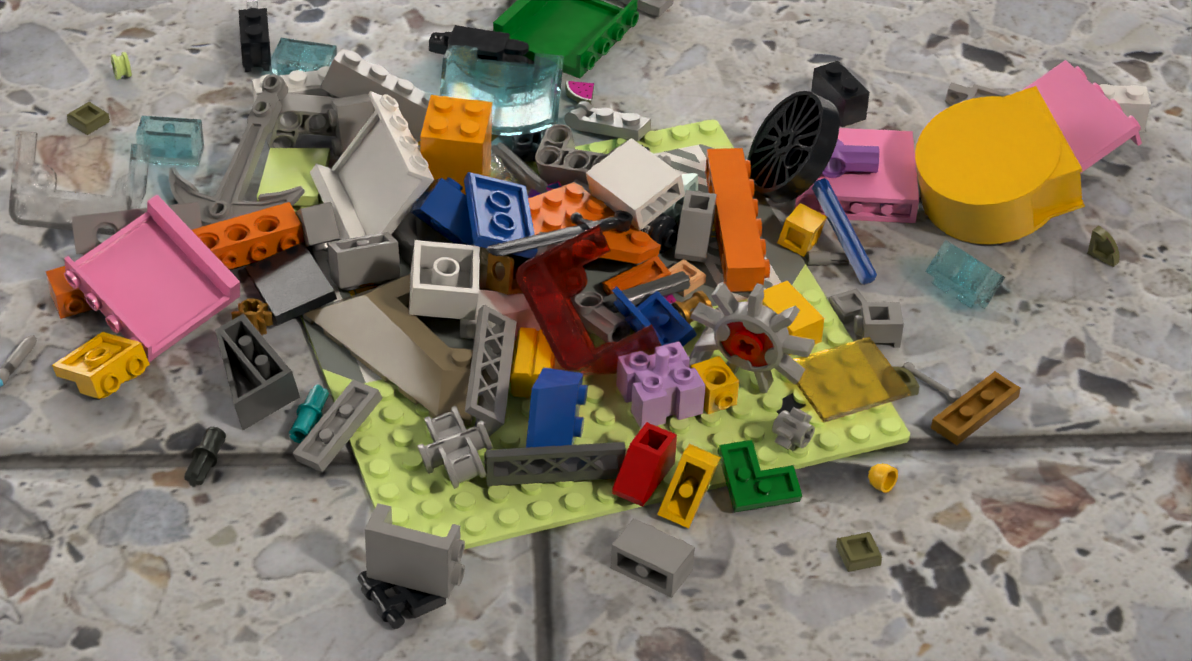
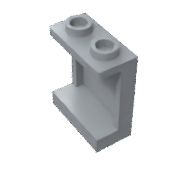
[365,503,465,599]

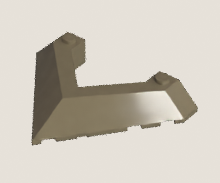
[303,245,515,425]

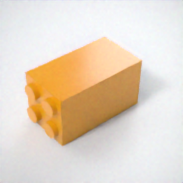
[420,95,493,195]

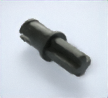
[184,427,226,487]

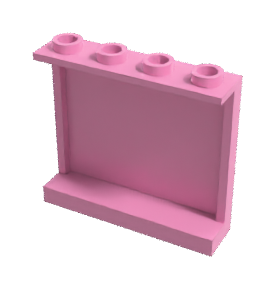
[1023,60,1142,174]
[794,128,919,223]
[64,195,240,362]

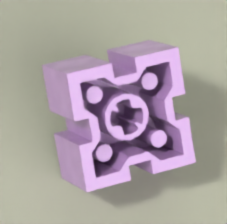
[616,342,705,429]

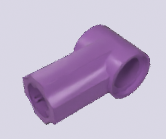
[822,139,879,178]

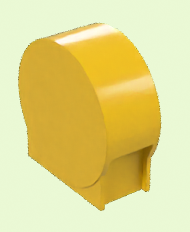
[915,86,1085,244]

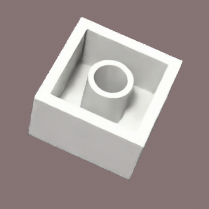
[409,240,480,320]

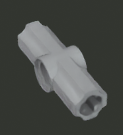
[549,278,630,347]

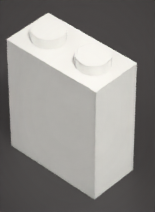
[586,138,685,231]

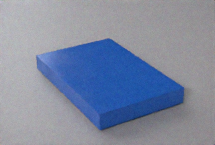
[464,172,538,259]

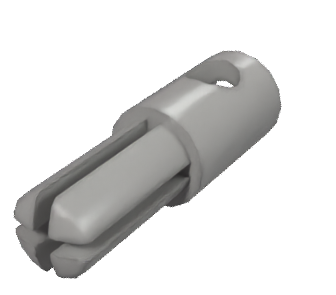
[807,251,850,265]

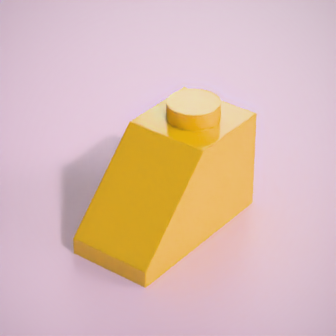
[657,444,721,529]

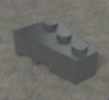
[215,314,300,430]

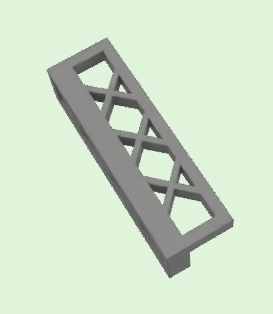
[465,305,517,436]

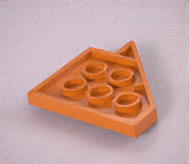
[528,182,661,264]

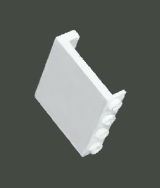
[310,91,434,240]

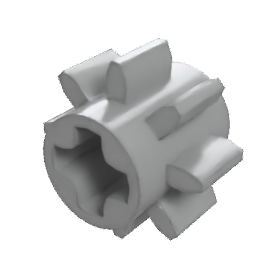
[772,407,815,451]

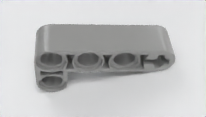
[266,93,337,150]
[535,124,610,186]

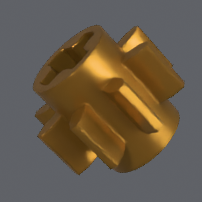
[231,298,273,335]

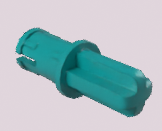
[289,384,329,443]

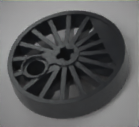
[748,91,840,203]

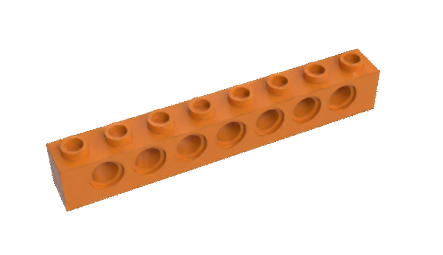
[45,202,304,319]

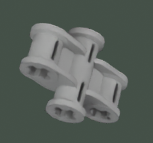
[417,406,493,489]

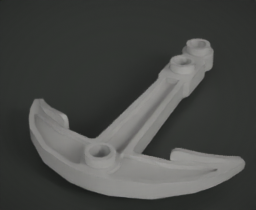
[169,74,305,226]

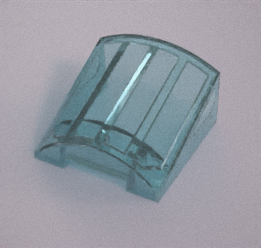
[440,45,564,136]

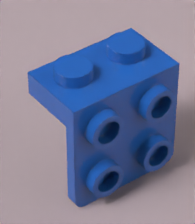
[611,286,697,353]

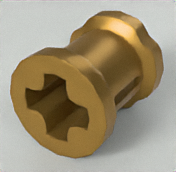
[671,291,713,324]

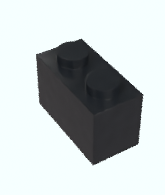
[811,61,870,127]

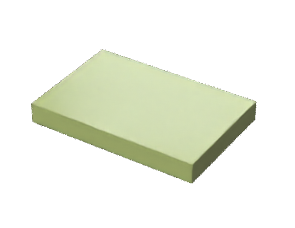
[257,148,330,206]

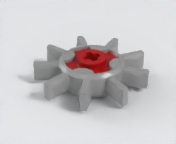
[690,282,815,393]

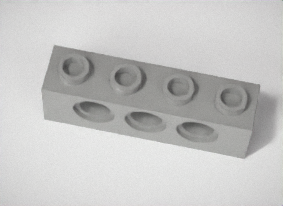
[71,202,202,256]

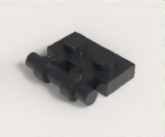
[357,571,446,629]

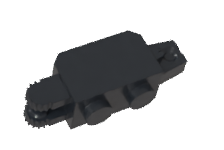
[238,1,271,72]
[429,25,529,76]

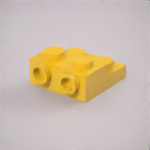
[52,332,150,399]

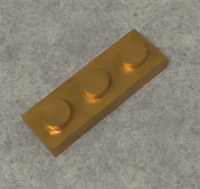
[931,371,1021,446]

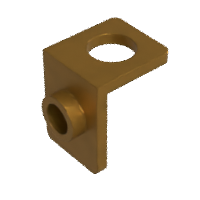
[486,253,538,295]

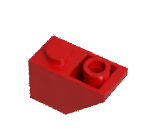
[612,422,677,507]

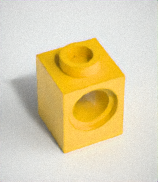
[777,203,827,257]
[690,356,739,414]

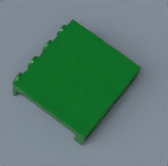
[493,0,639,79]

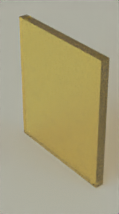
[794,337,911,423]

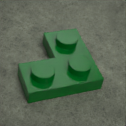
[717,440,802,513]

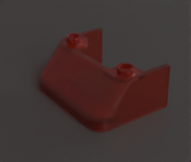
[516,224,661,375]

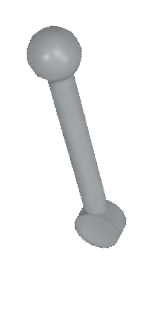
[902,362,961,403]

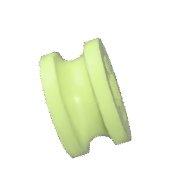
[111,52,132,80]

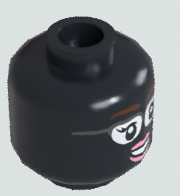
[641,212,678,253]

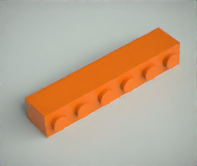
[705,148,770,292]

